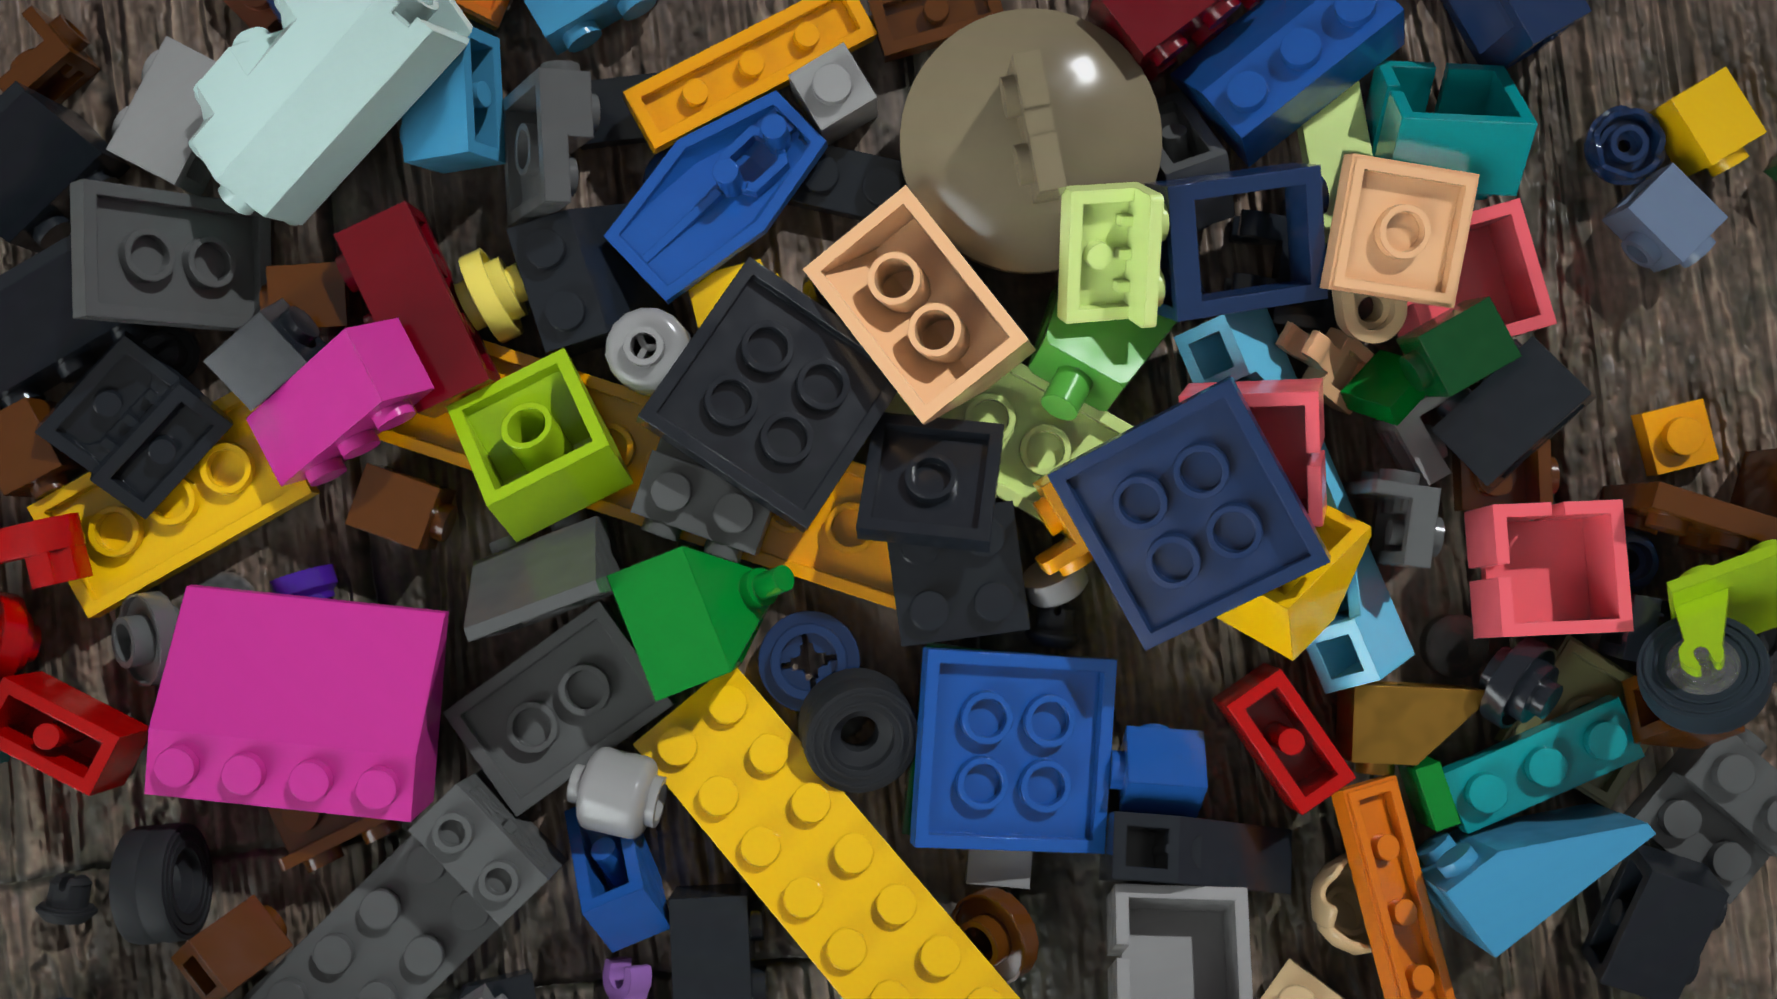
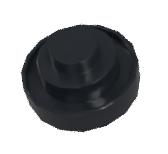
[1479,636,1563,729]

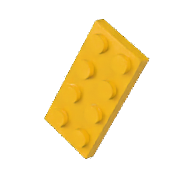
[27,392,320,619]

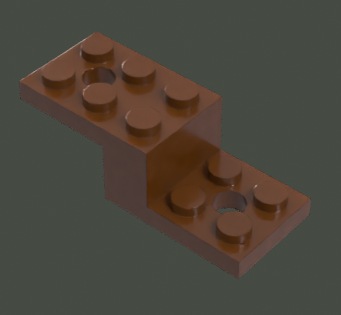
[1599,448,1777,556]

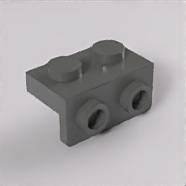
[1342,469,1445,568]

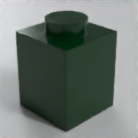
[1396,296,1522,397]

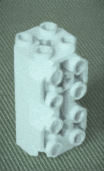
[188,0,473,226]

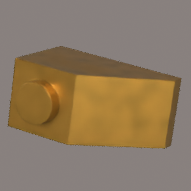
[1335,681,1485,775]

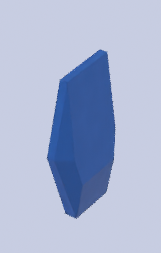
[604,90,828,304]

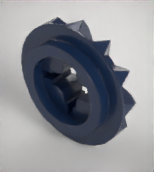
[758,611,860,712]

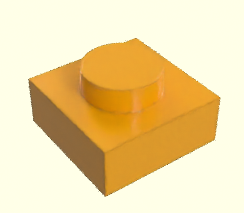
[1631,398,1719,476]

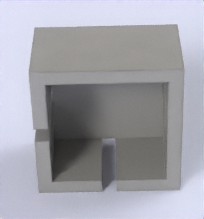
[1106,884,1253,999]

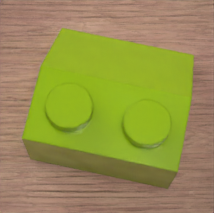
[446,348,634,543]

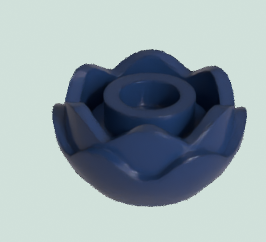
[1584,105,1666,186]

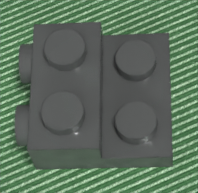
[503,60,601,227]
[630,438,773,563]
[1624,728,1777,904]

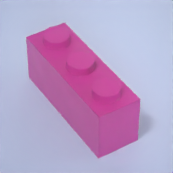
[246,318,434,487]

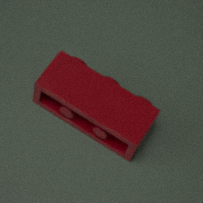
[333,201,501,418]

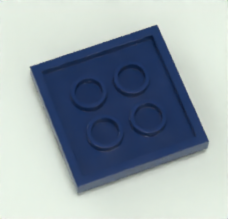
[1047,375,1331,651]

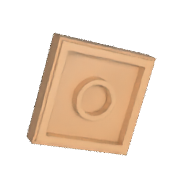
[1320,153,1480,308]

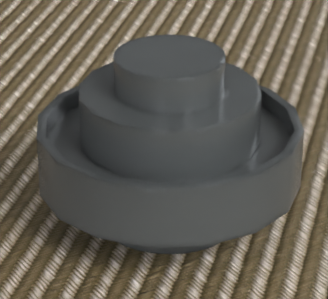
[111,591,179,687]

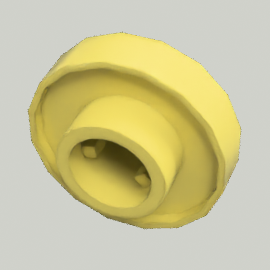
[454,248,528,343]

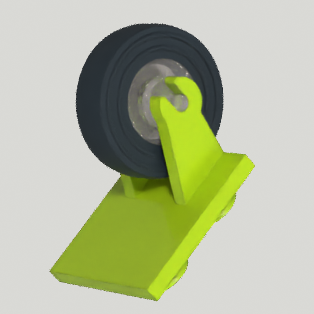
[1636,539,1777,735]

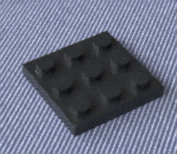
[636,257,897,533]

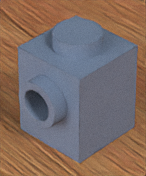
[1602,163,1728,273]

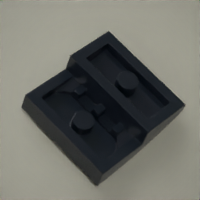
[35,330,233,519]

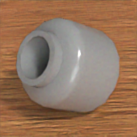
[605,307,691,396]
[567,747,668,839]

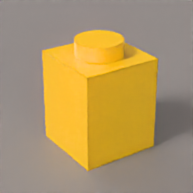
[1648,67,1767,177]

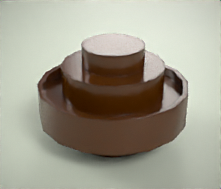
[951,887,1039,984]

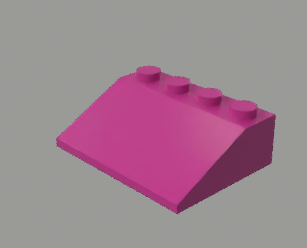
[144,584,449,822]

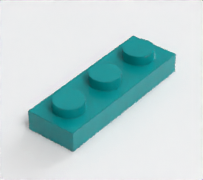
[1442,695,1645,834]

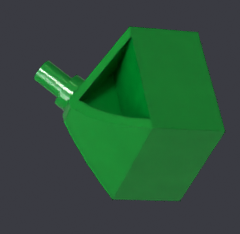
[607,546,795,701]

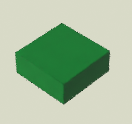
[1340,349,1426,426]
[1398,756,1461,832]

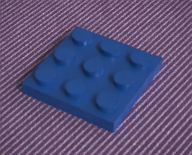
[910,647,1117,854]

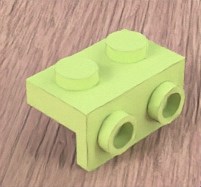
[1057,182,1169,328]

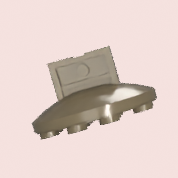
[900,8,1162,274]

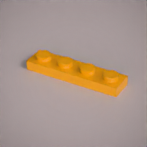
[623,0,878,155]

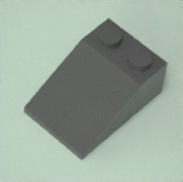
[463,509,625,642]

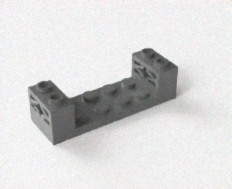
[241,770,568,999]

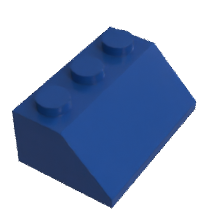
[1170,0,1405,167]

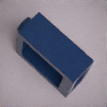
[1440,0,1592,69]
[1144,162,1329,322]

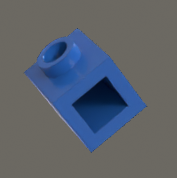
[1109,724,1208,818]

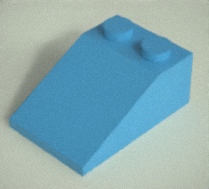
[1416,803,1656,958]

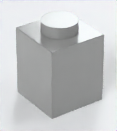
[788,42,878,145]

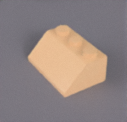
[803,185,1036,425]

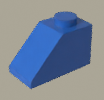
[564,807,670,953]

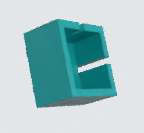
[1365,60,1538,200]

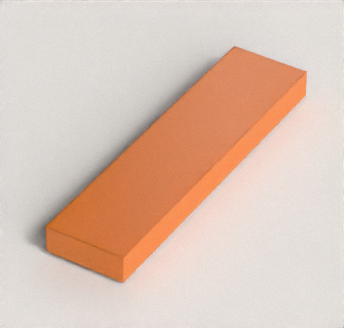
[1331,775,1456,999]

